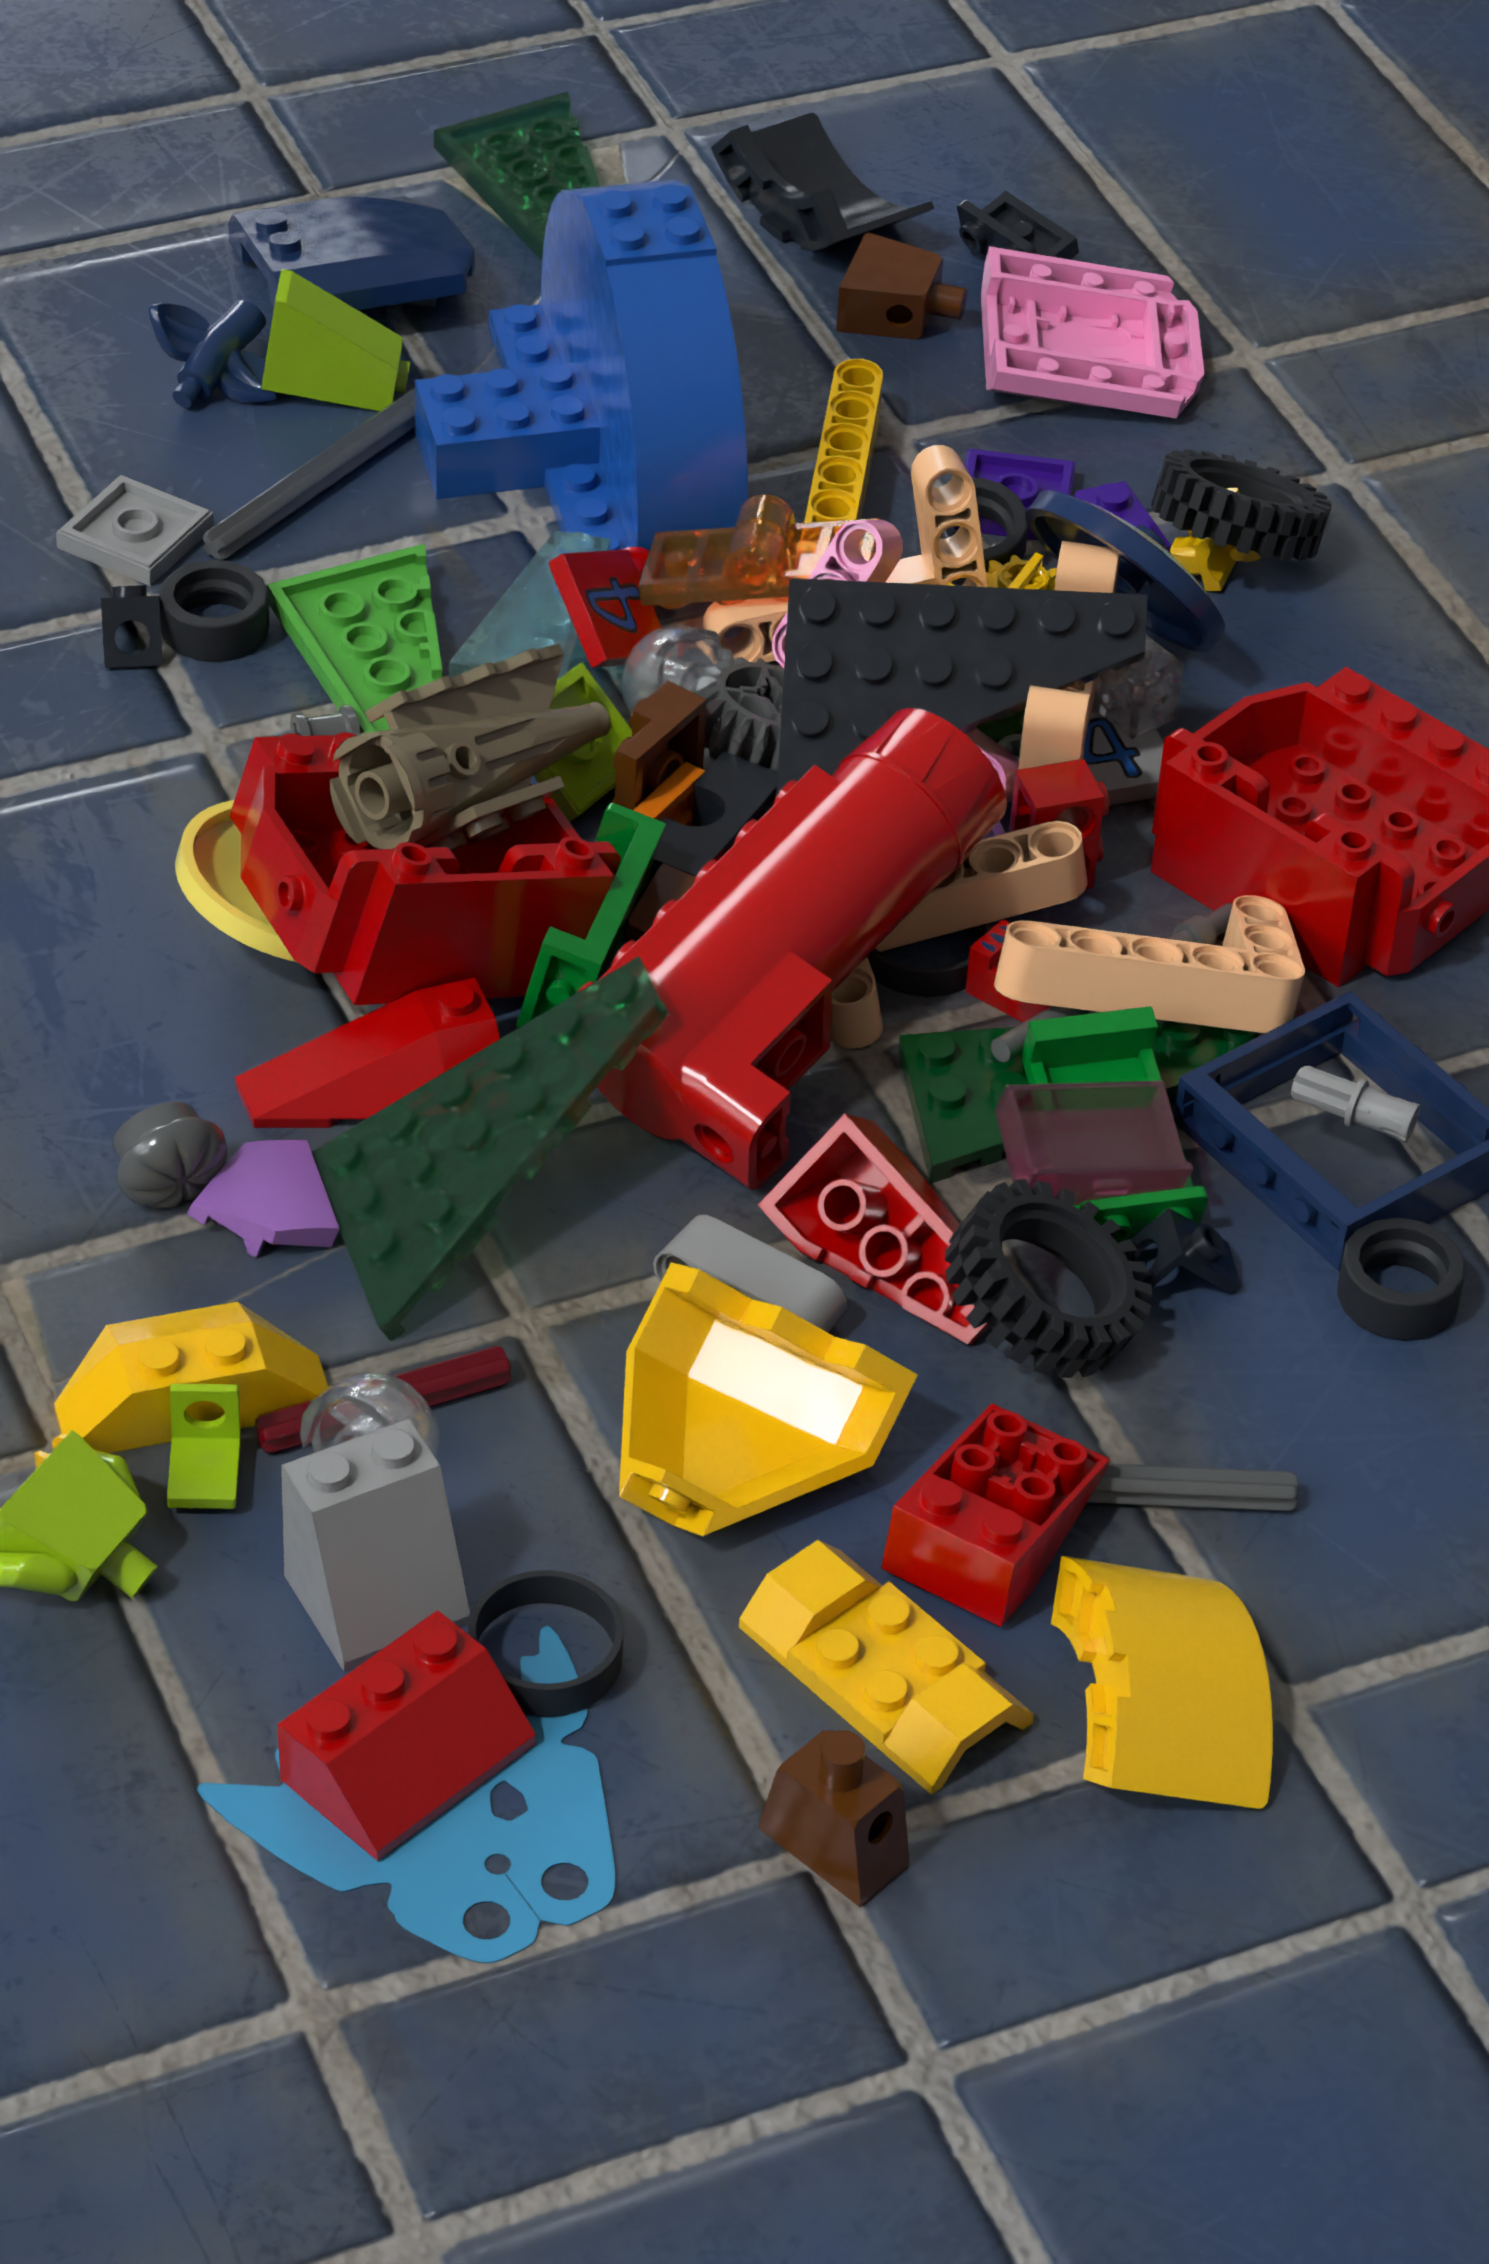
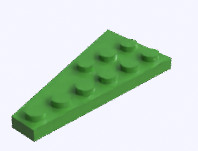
[267,544,442,733]

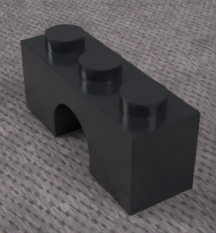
[643,751,778,894]

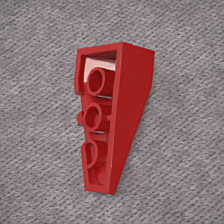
[235,977,515,1128]
[758,1113,990,1345]

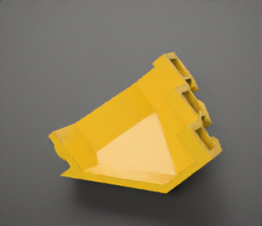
[619,1262,918,1536]

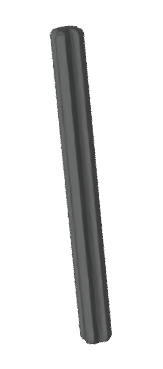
[203,388,415,561]

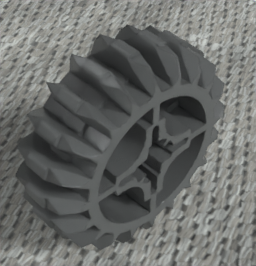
[691,657,784,772]

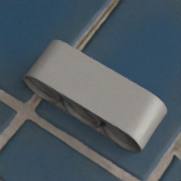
[653,1215,848,1333]

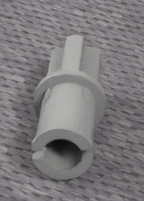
[1291,1066,1421,1143]

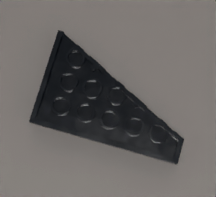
[776,578,1148,797]

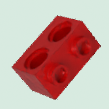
[1009,759,1109,889]

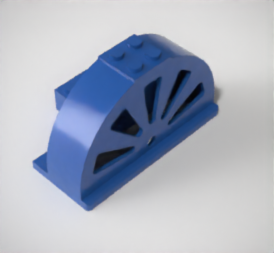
[415,179,765,579]

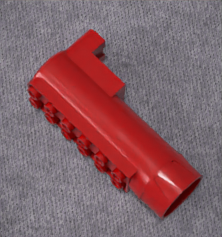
[570,708,1007,1190]

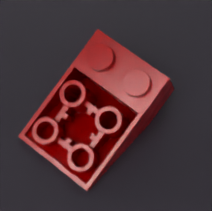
[881,1403,1110,1627]

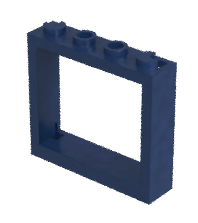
[1173,991,1489,1271]

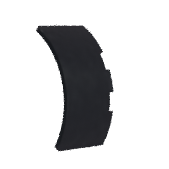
[711,113,935,250]

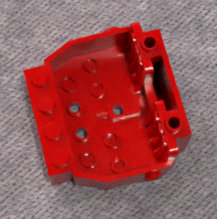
[1151,667,1489,988]
[230,732,621,1005]

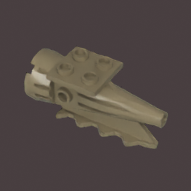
[330,644,611,851]

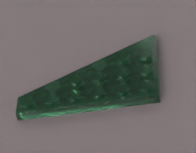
[312,956,670,1341]

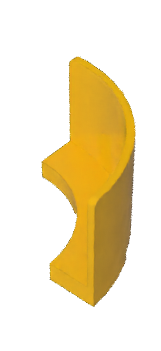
[1051,1556,1273,1809]

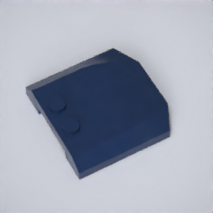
[228,196,475,310]

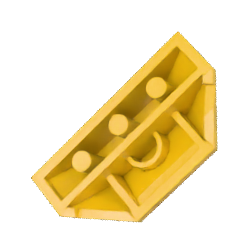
[54,1301,331,1453]

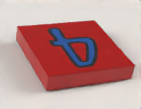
[548,549,672,668]

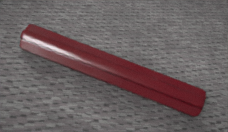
[255,1346,511,1453]

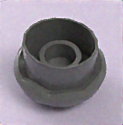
[112,1102,227,1210]

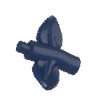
[148,300,279,408]

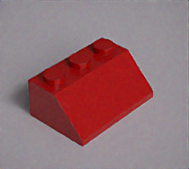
[277,1610,536,1861]

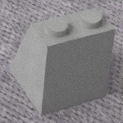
[281,1419,470,1672]

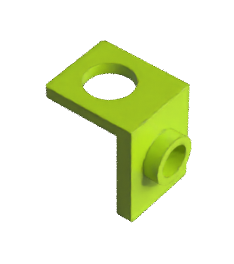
[167,1384,241,1509]

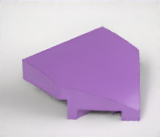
[187,1140,340,1258]

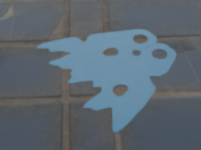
[197,1626,615,1963]

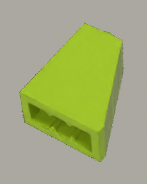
[261,269,410,411]

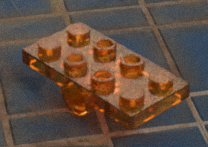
[638,495,880,609]

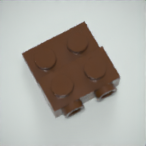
[613,680,707,810]

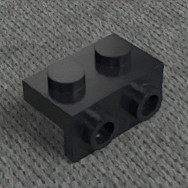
[957,191,1079,260]

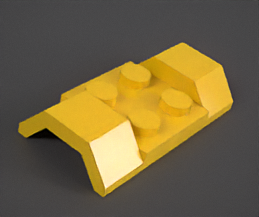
[739,1540,1034,1795]

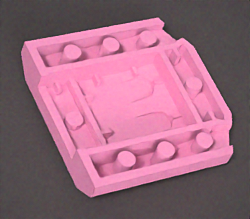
[981,246,1205,418]

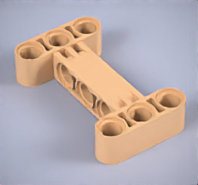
[1018,541,1120,770]

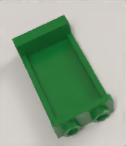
[516,803,666,1049]
[1021,1006,1208,1243]

